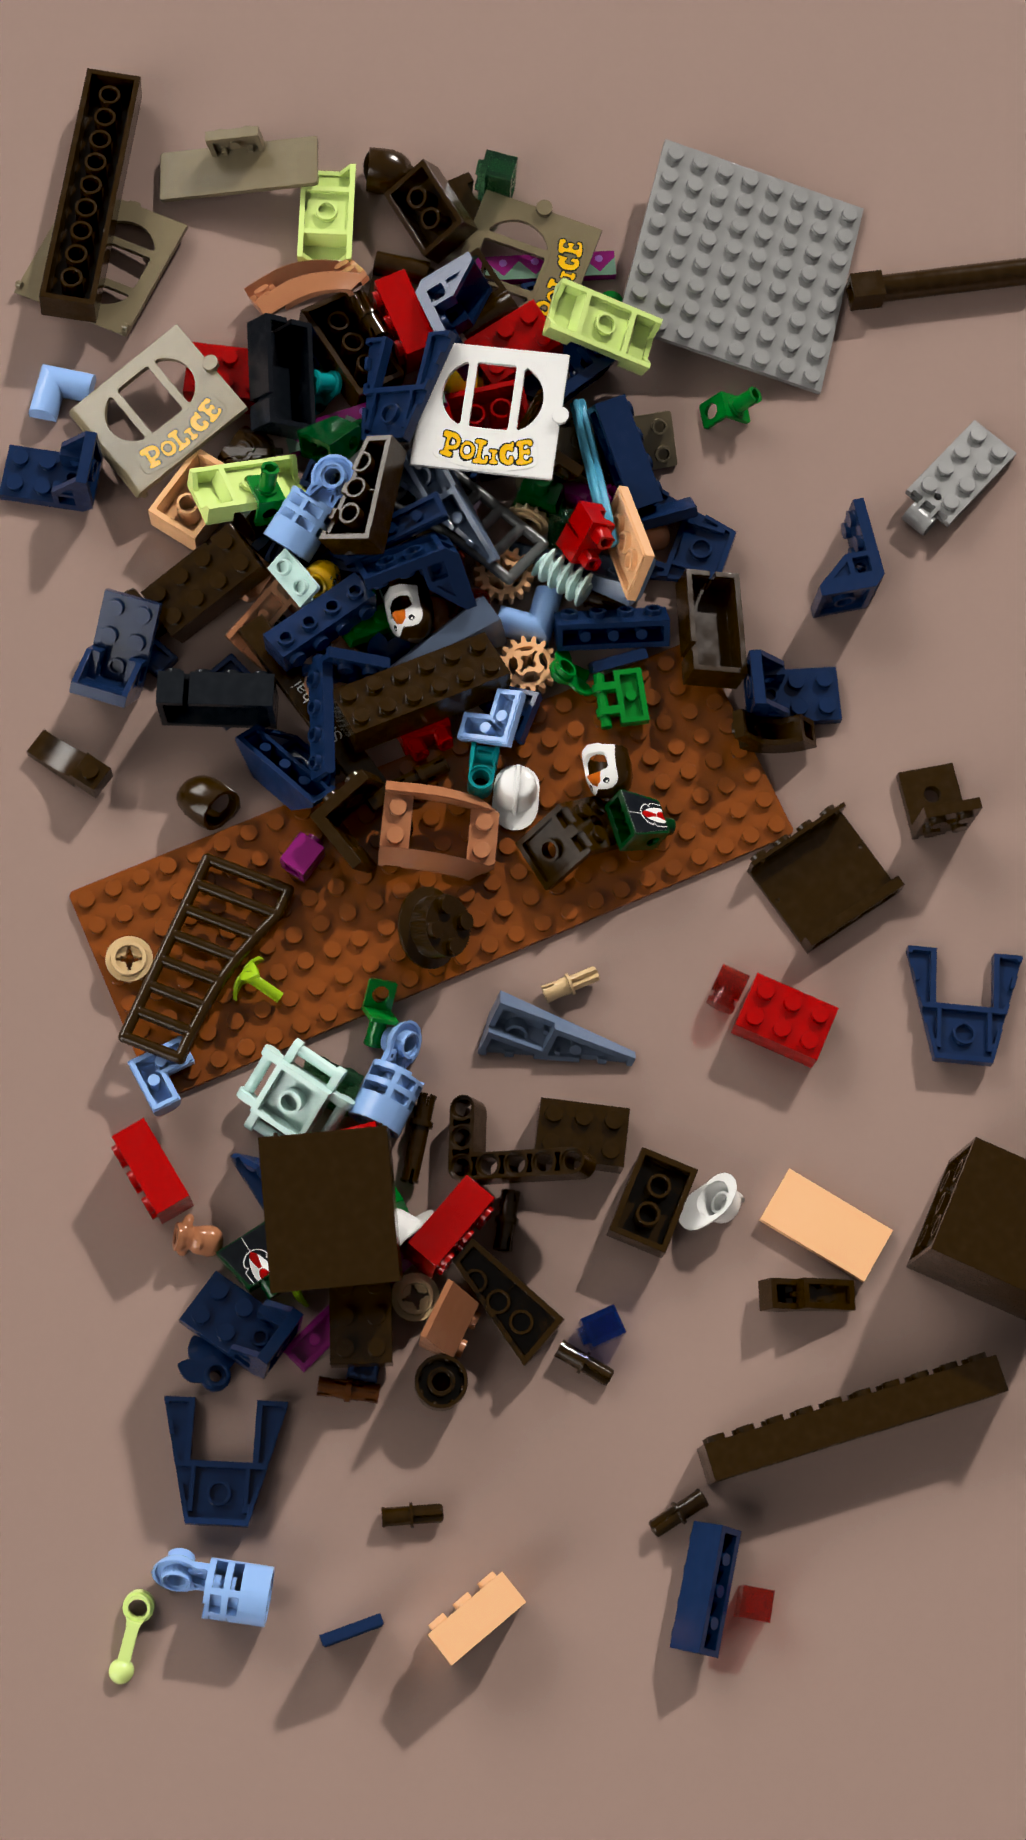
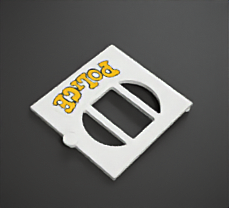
[409,343,570,481]

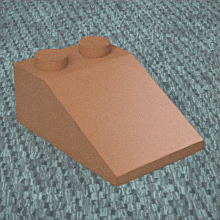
[419,1279,482,1357]

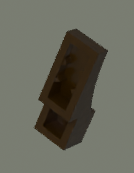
[26,730,113,798]
[758,1277,856,1312]

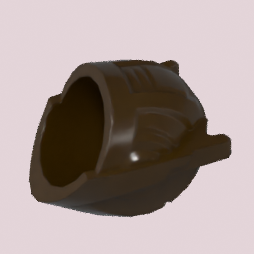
[217,426,283,464]

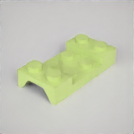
[297,164,356,262]
[542,278,663,376]
[187,454,306,525]

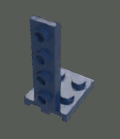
[301,646,390,782]

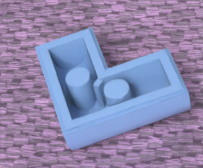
[28,364,97,422]
[498,585,563,648]
[457,688,526,748]
[127,1035,195,1116]

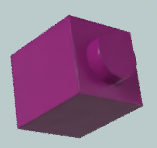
[280,831,325,883]

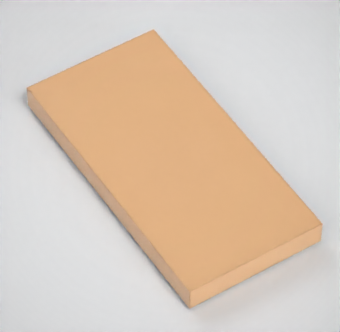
[608,486,655,601]
[759,1168,893,1283]

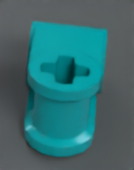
[314,370,342,415]
[467,742,500,799]

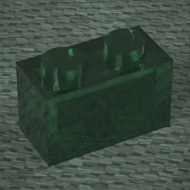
[475,149,518,201]

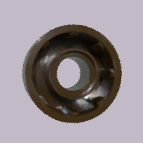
[414,1354,468,1411]

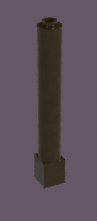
[845,258,1026,311]

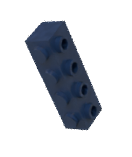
[586,394,663,511]
[263,572,378,673]
[554,604,670,651]
[670,1521,742,1658]

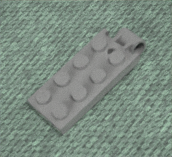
[902,420,1017,536]

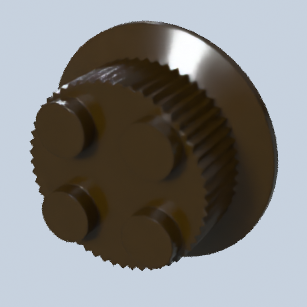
[398,887,473,969]

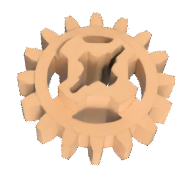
[473,545,534,605]
[500,636,555,694]

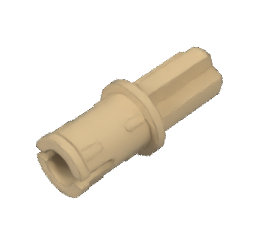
[541,966,600,1003]

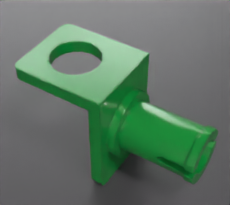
[699,386,762,429]
[246,461,286,526]
[361,978,399,1048]

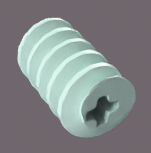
[531,548,593,607]

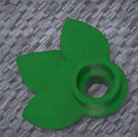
[549,651,593,696]

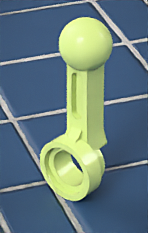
[109,1589,155,1684]

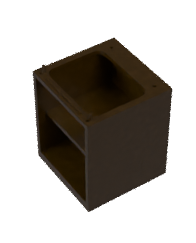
[258,1123,403,1293]
[906,1137,1026,1321]

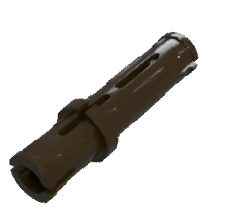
[400,1092,437,1184]

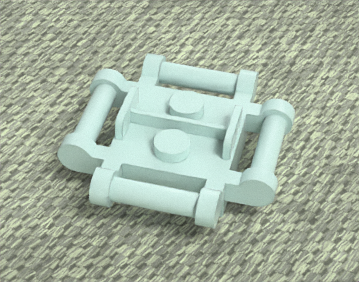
[236,1038,355,1137]

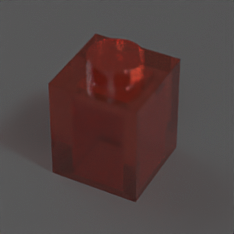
[734,1585,775,1623]

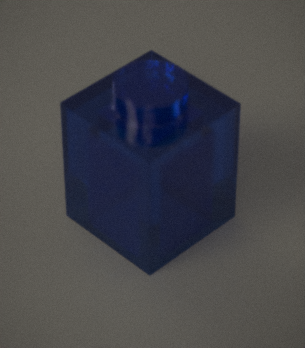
[576,1304,626,1350]

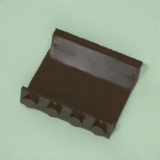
[747,802,905,954]

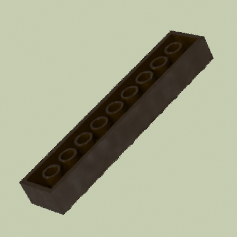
[39,68,142,323]
[697,1352,1009,1485]

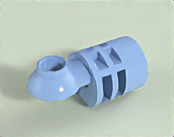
[263,454,354,563]
[348,1020,425,1138]
[151,1548,275,1627]

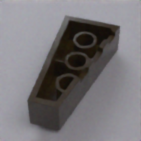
[318,435,407,555]
[452,1238,565,1366]

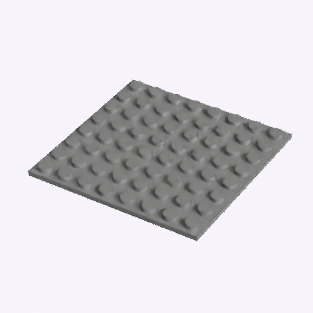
[622,139,863,394]

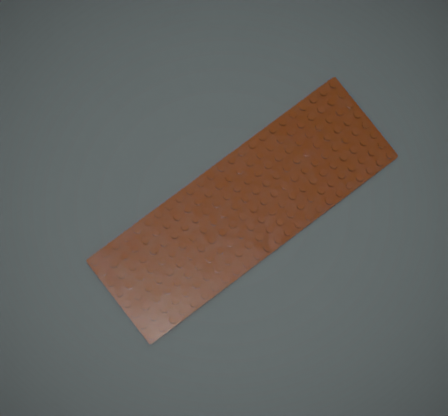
[69,645,793,1094]

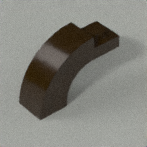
[731,709,817,754]

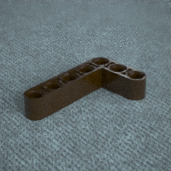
[448,1094,596,1185]

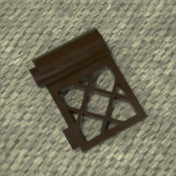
[463,248,519,339]
[368,251,435,326]

